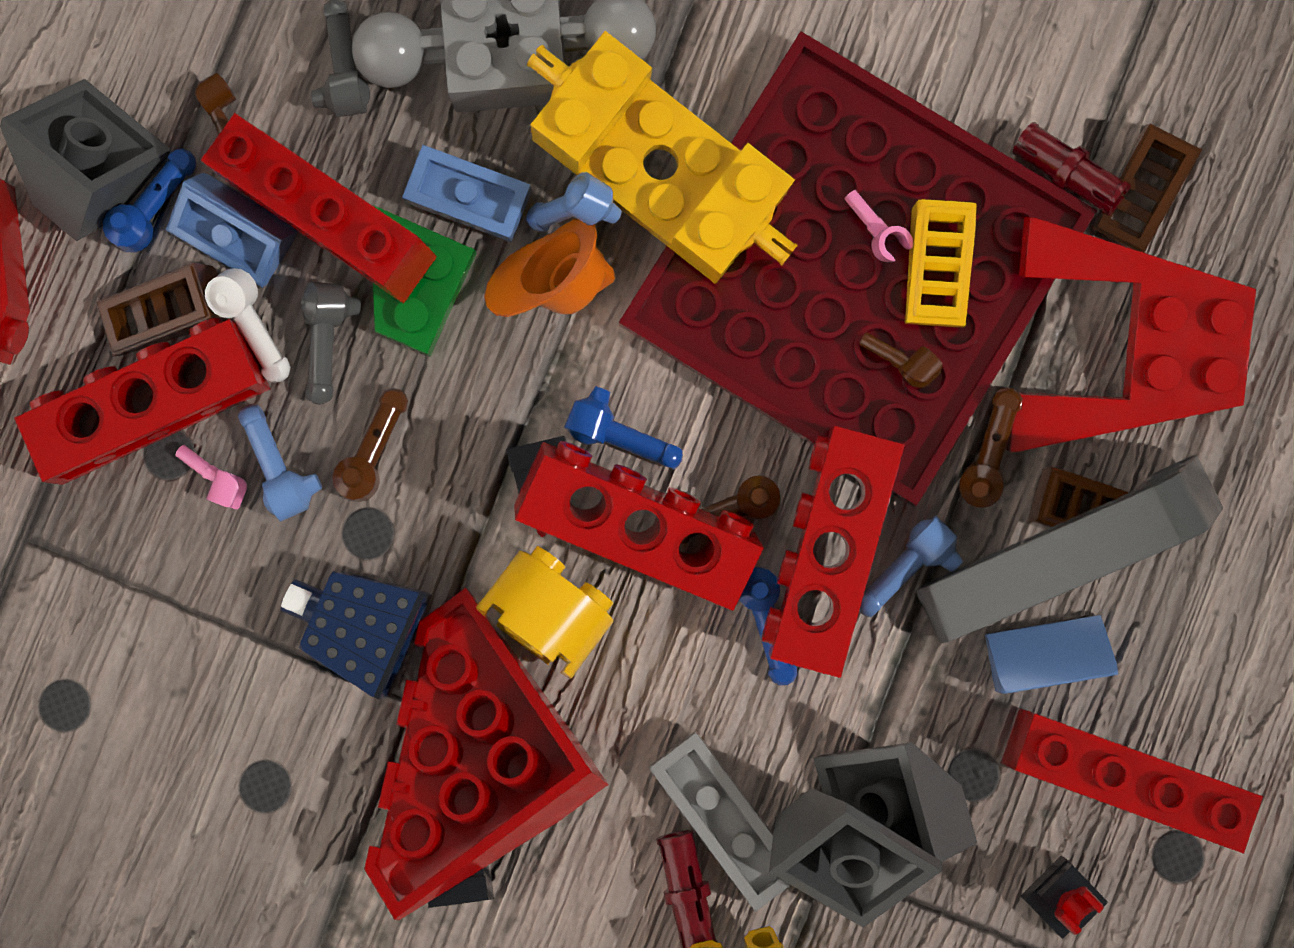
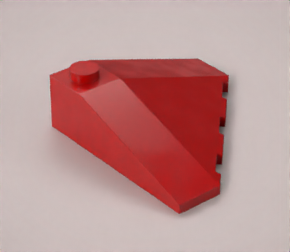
[364,588,609,921]

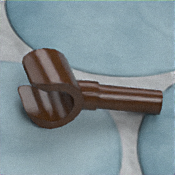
[195,73,236,135]
[859,332,943,388]

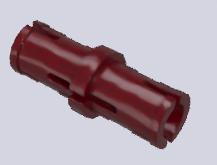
[1012,122,1131,216]
[656,830,718,948]

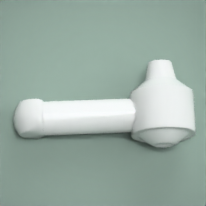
[205,268,291,383]

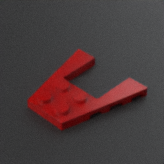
[1006,217,1256,452]

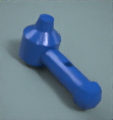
[103,148,196,253]
[564,386,683,470]
[739,567,798,686]

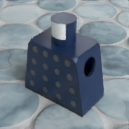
[280,571,432,699]

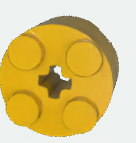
[476,546,614,679]

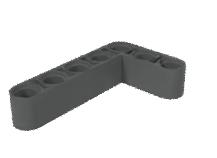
[915,455,1223,643]

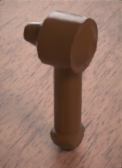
[959,387,1023,508]
[332,388,408,502]
[680,475,781,545]

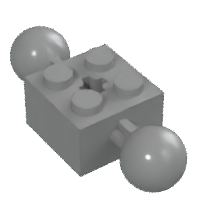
[352,0,656,112]

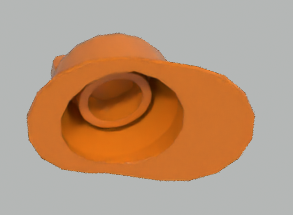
[484,219,615,317]

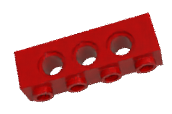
[201,113,437,304]
[14,317,271,485]
[761,426,905,678]
[514,441,764,611]
[1000,708,1263,854]

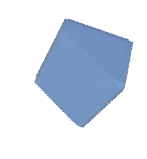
[166,173,298,288]
[985,615,1119,694]

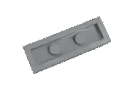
[649,731,791,912]

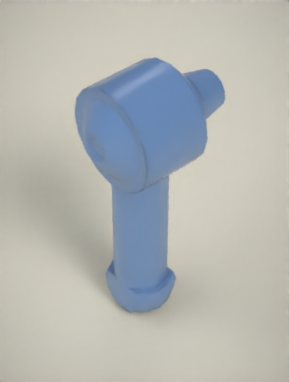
[526,172,621,232]
[238,404,322,522]
[859,516,963,617]

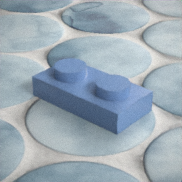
[402,145,532,242]

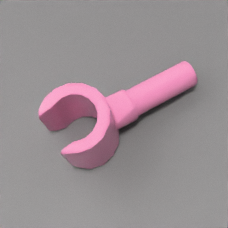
[845,190,913,262]
[175,445,247,510]

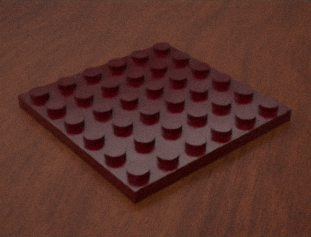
[618,31,1097,507]

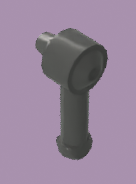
[311,0,370,117]
[301,282,361,405]

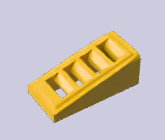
[905,199,977,327]

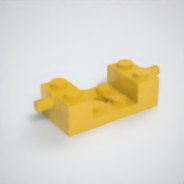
[527,31,797,284]

